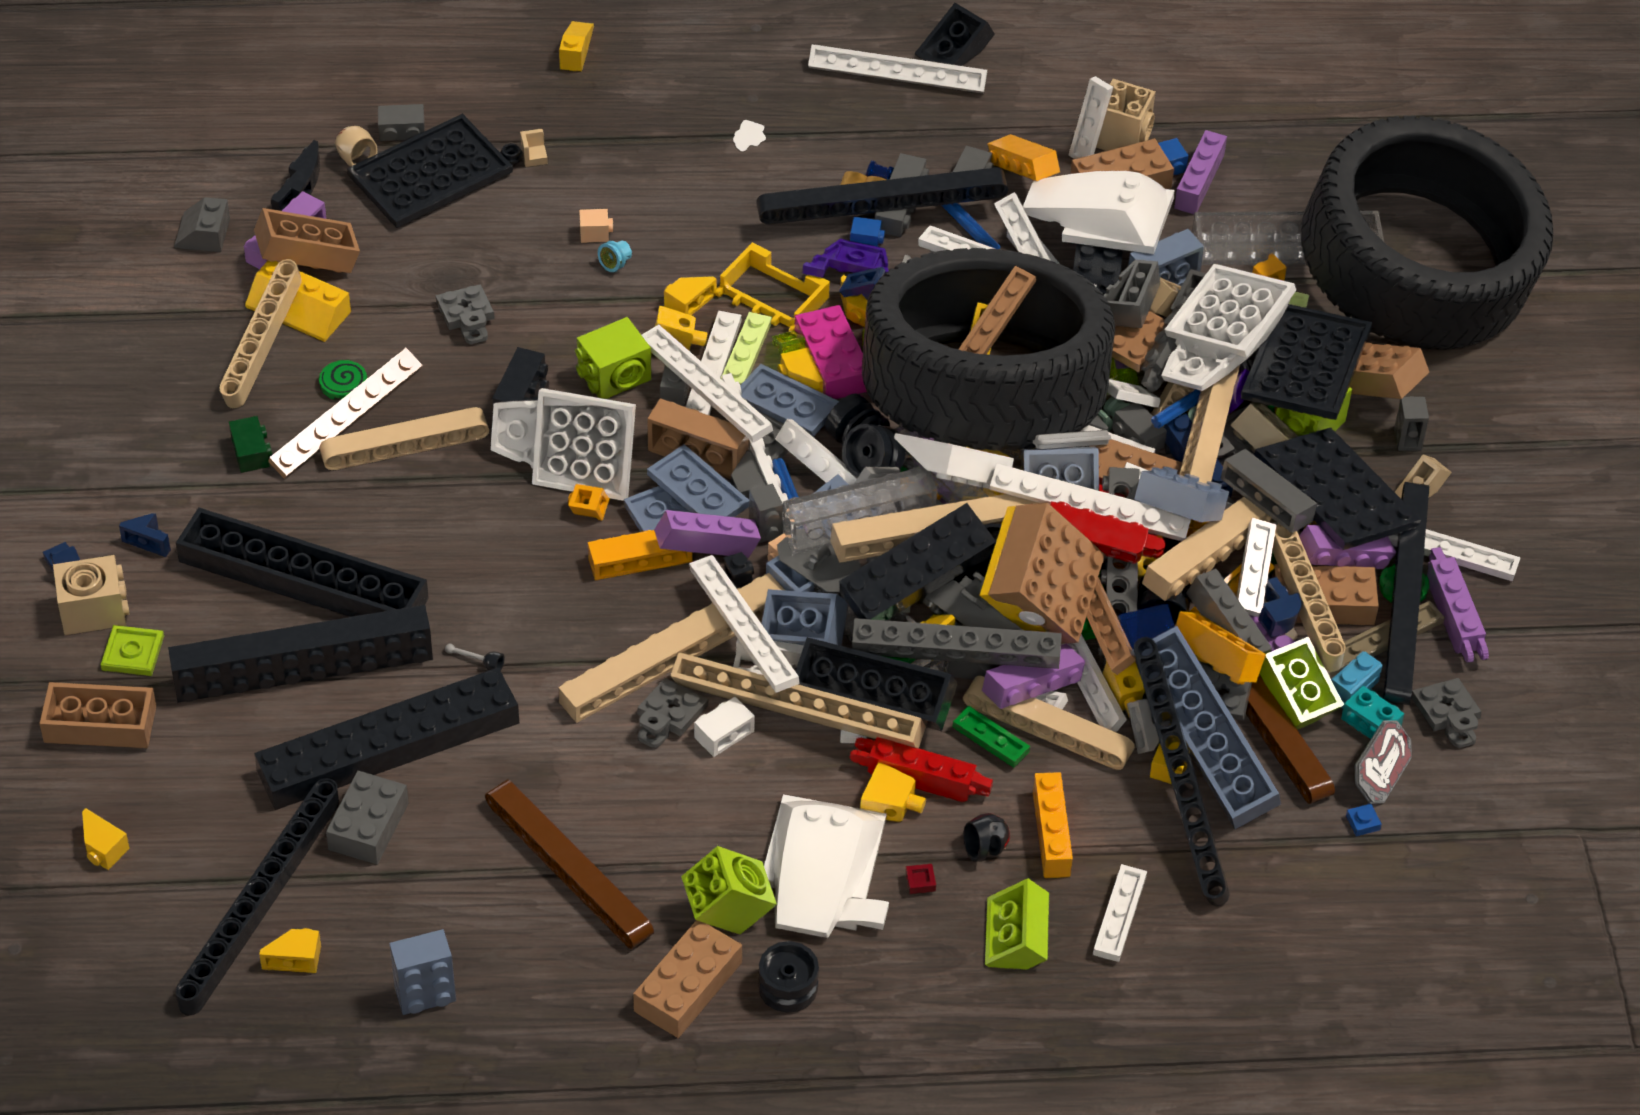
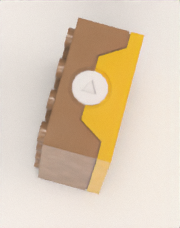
[980,503,1105,644]

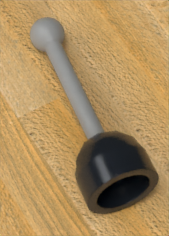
[445,644,505,671]

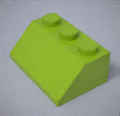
[1260,637,1344,730]
[985,878,1049,970]

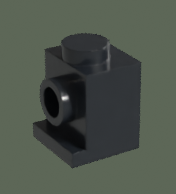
[723,552,754,589]

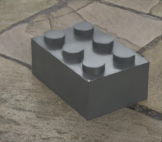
[326,771,409,865]

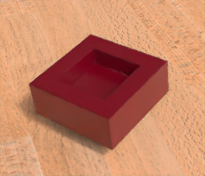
[905,864,936,894]

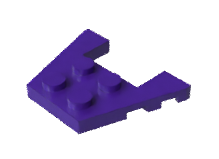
[802,239,889,278]

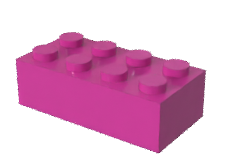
[794,305,867,399]

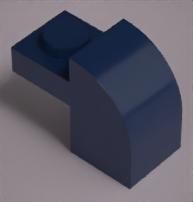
[1258,577,1301,638]

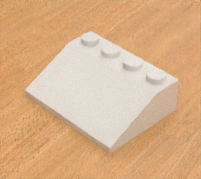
[894,433,1014,489]

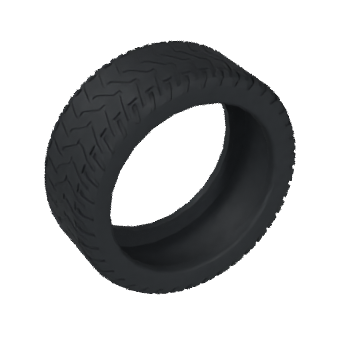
[1301,115,1554,350]
[862,248,1115,450]

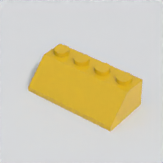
[245,261,351,342]

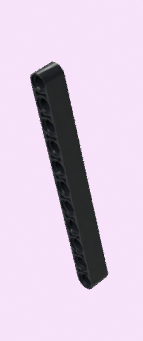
[756,168,1009,224]
[1383,482,1430,705]
[1134,637,1230,906]
[176,778,339,1015]

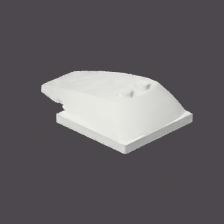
[1023,171,1174,254]
[1161,264,1296,391]
[491,388,636,501]
[764,794,886,938]

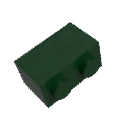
[229,416,273,473]

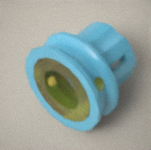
[598,240,632,272]

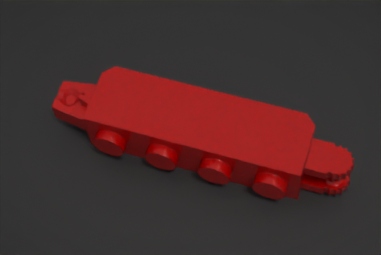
[1031,501,1165,564]
[849,737,993,802]

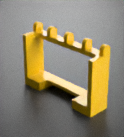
[715,242,830,335]

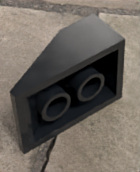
[915,3,995,66]

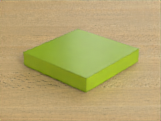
[101,625,164,676]

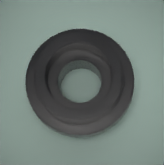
[500,143,523,164]

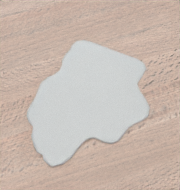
[733,120,766,151]

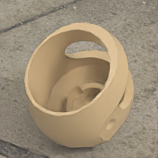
[335,126,377,167]

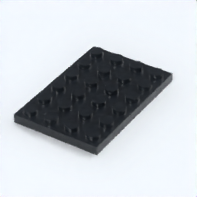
[347,113,513,228]
[1241,304,1372,420]
[1254,427,1421,550]

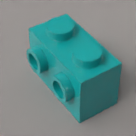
[1341,686,1404,739]

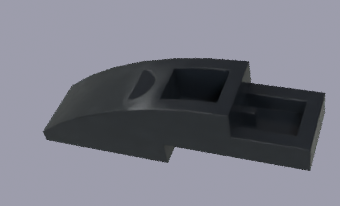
[271,140,320,211]

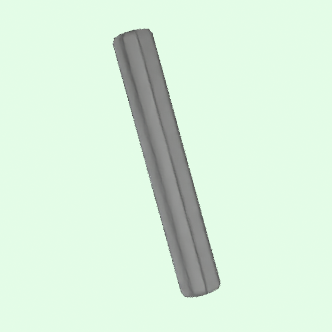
[1033,430,1111,450]

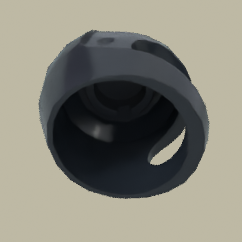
[963,813,1010,862]

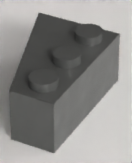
[1104,259,1160,328]

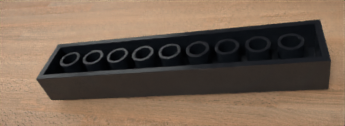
[176,507,429,617]
[168,605,433,703]
[254,667,520,810]

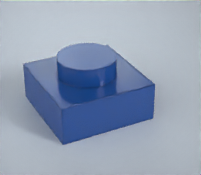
[1346,804,1382,836]

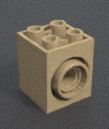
[1096,79,1156,151]
[53,555,130,635]

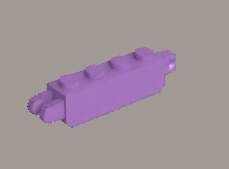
[1427,547,1489,663]

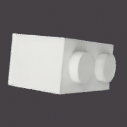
[694,697,755,757]

